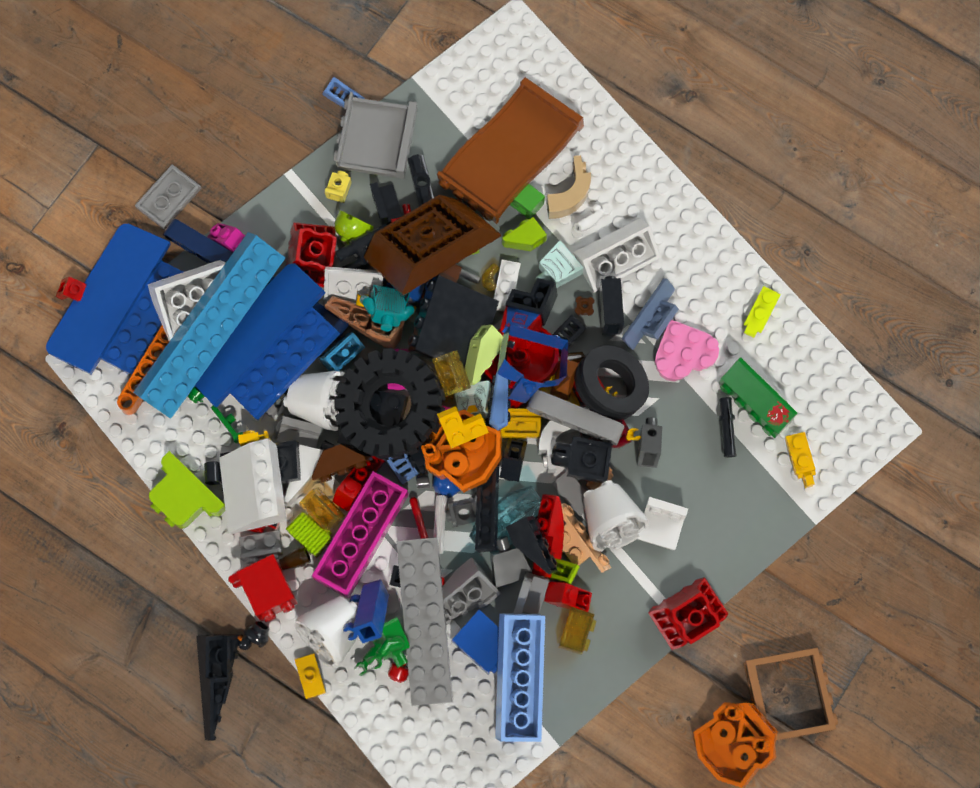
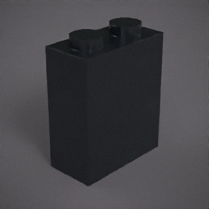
[599,276,624,335]

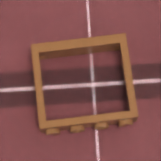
[743,648,838,741]

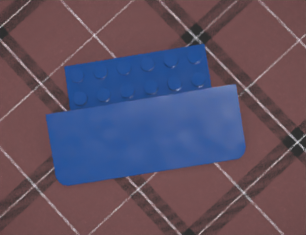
[46,224,183,375]
[195,263,340,420]

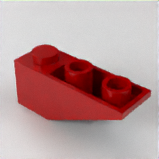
[332,456,384,512]

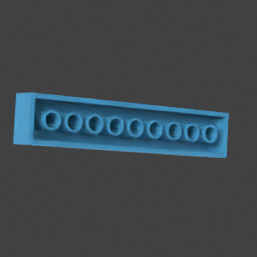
[133,232,285,419]

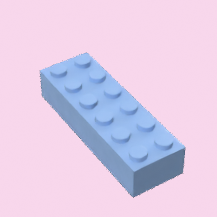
[495,613,545,742]

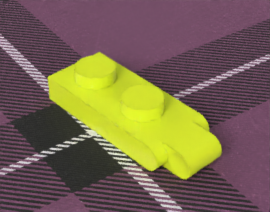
[744,286,781,338]

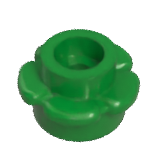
[187,386,205,404]

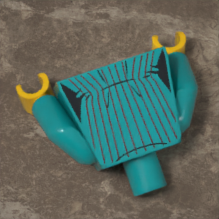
[356,285,416,332]

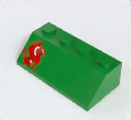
[719,357,798,438]

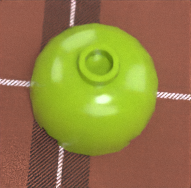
[334,210,374,244]

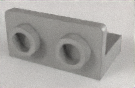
[239,530,283,564]

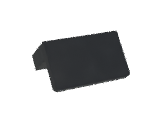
[370,182,403,225]

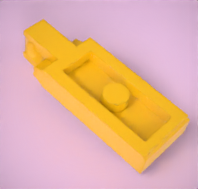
[785,432,816,488]

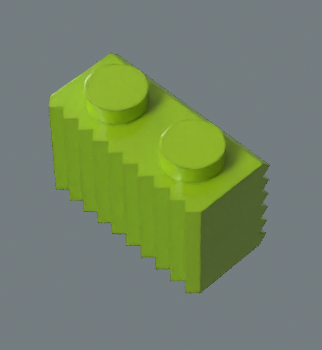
[286,511,332,558]

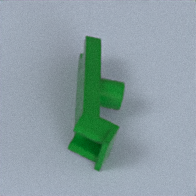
[211,406,243,443]

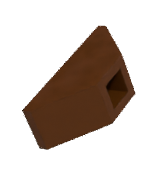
[312,444,373,483]

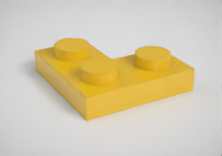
[437,406,489,449]

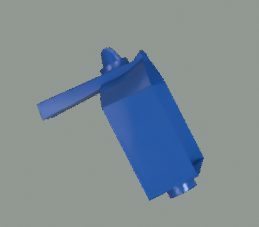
[497,325,568,403]

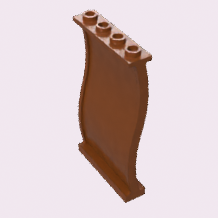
[437,77,584,224]

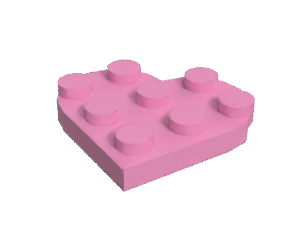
[655,320,719,381]

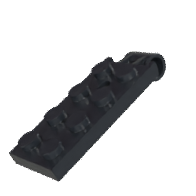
[204,440,301,493]

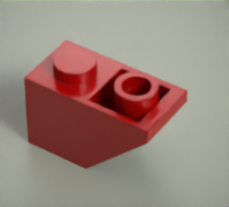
[544,582,592,613]

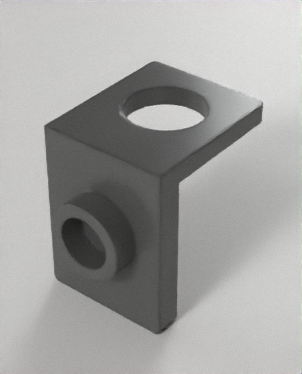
[445,502,476,528]

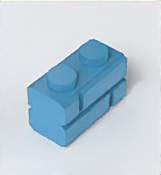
[319,332,365,371]

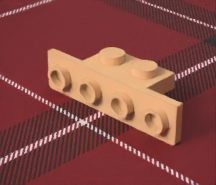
[561,503,611,573]

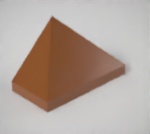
[550,358,579,401]

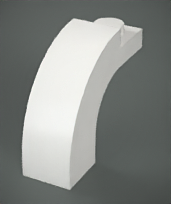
[538,420,580,473]

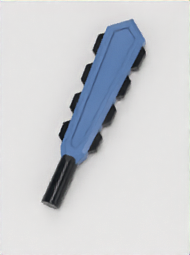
[487,352,511,431]

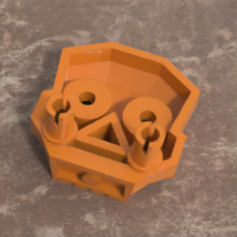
[421,410,502,493]
[693,702,778,788]

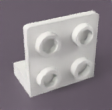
[638,497,688,550]

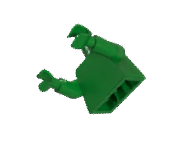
[354,617,410,676]

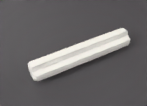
[433,495,447,554]

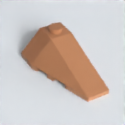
[325,296,404,349]

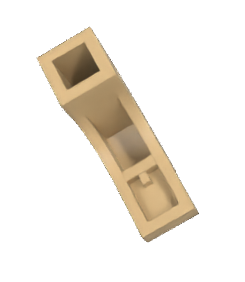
[547,155,591,219]

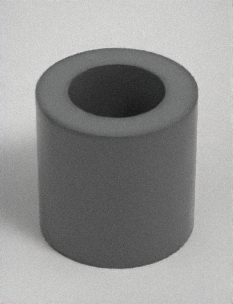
[416,475,430,489]

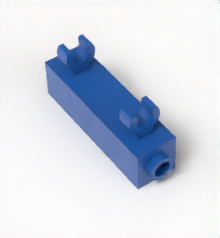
[343,579,389,644]

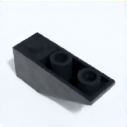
[506,516,558,574]

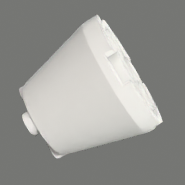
[283,371,347,431]
[583,480,649,552]
[294,595,358,668]

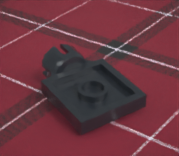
[551,436,612,483]

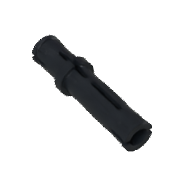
[719,397,737,458]

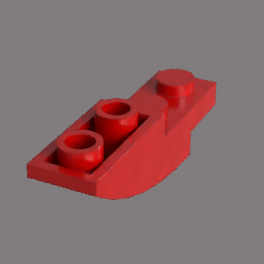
[532,494,564,578]

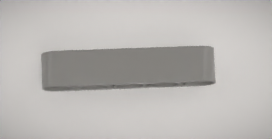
[527,390,624,445]

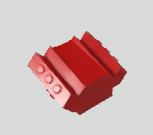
[285,222,337,287]
[648,577,728,650]

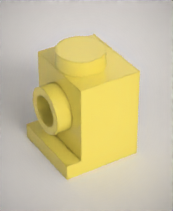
[325,171,351,203]

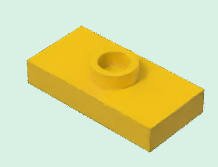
[294,653,326,700]

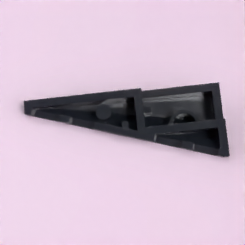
[196,634,243,741]

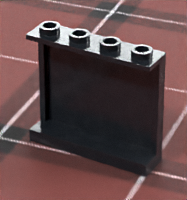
[408,275,499,374]

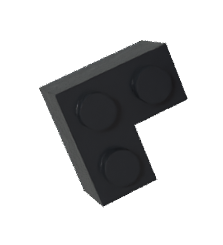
[505,278,558,326]

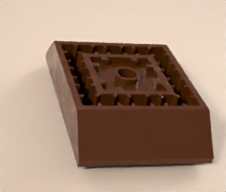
[364,195,501,296]

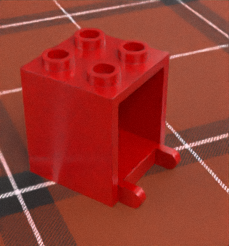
[228,554,298,622]

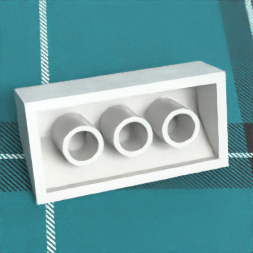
[574,218,661,292]

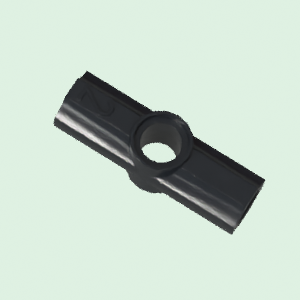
[407,154,434,206]

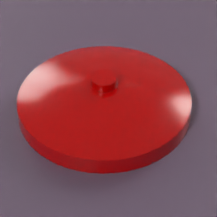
[484,327,559,389]

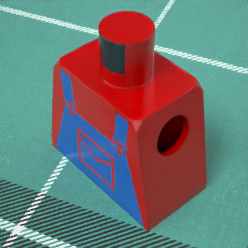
[500,306,543,354]

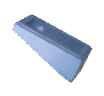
[322,77,365,108]
[386,454,419,485]

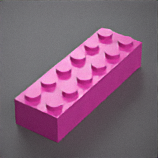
[312,471,409,599]

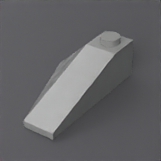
[443,558,501,625]

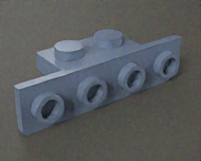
[622,278,679,350]

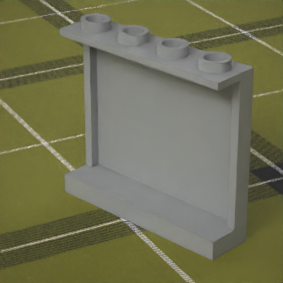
[334,92,418,179]

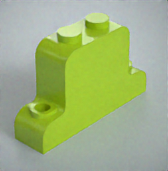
[149,451,225,529]

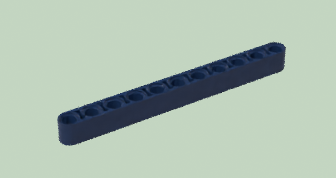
[163,218,349,340]

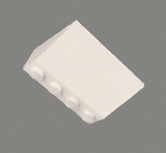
[148,260,226,342]
[219,438,287,534]

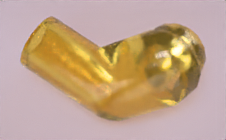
[482,263,500,291]

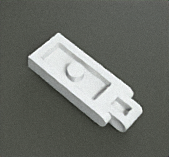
[494,260,521,312]

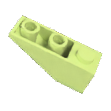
[462,325,503,385]

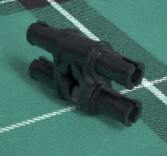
[335,224,387,270]

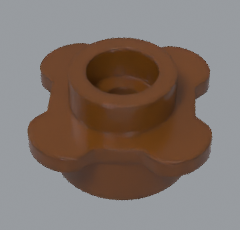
[575,296,595,316]

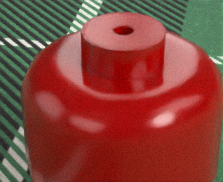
[388,662,409,683]

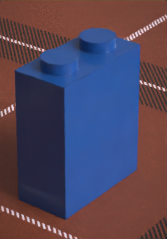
[452,610,499,675]

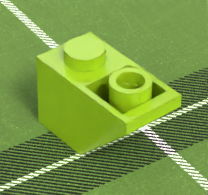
[502,217,547,252]

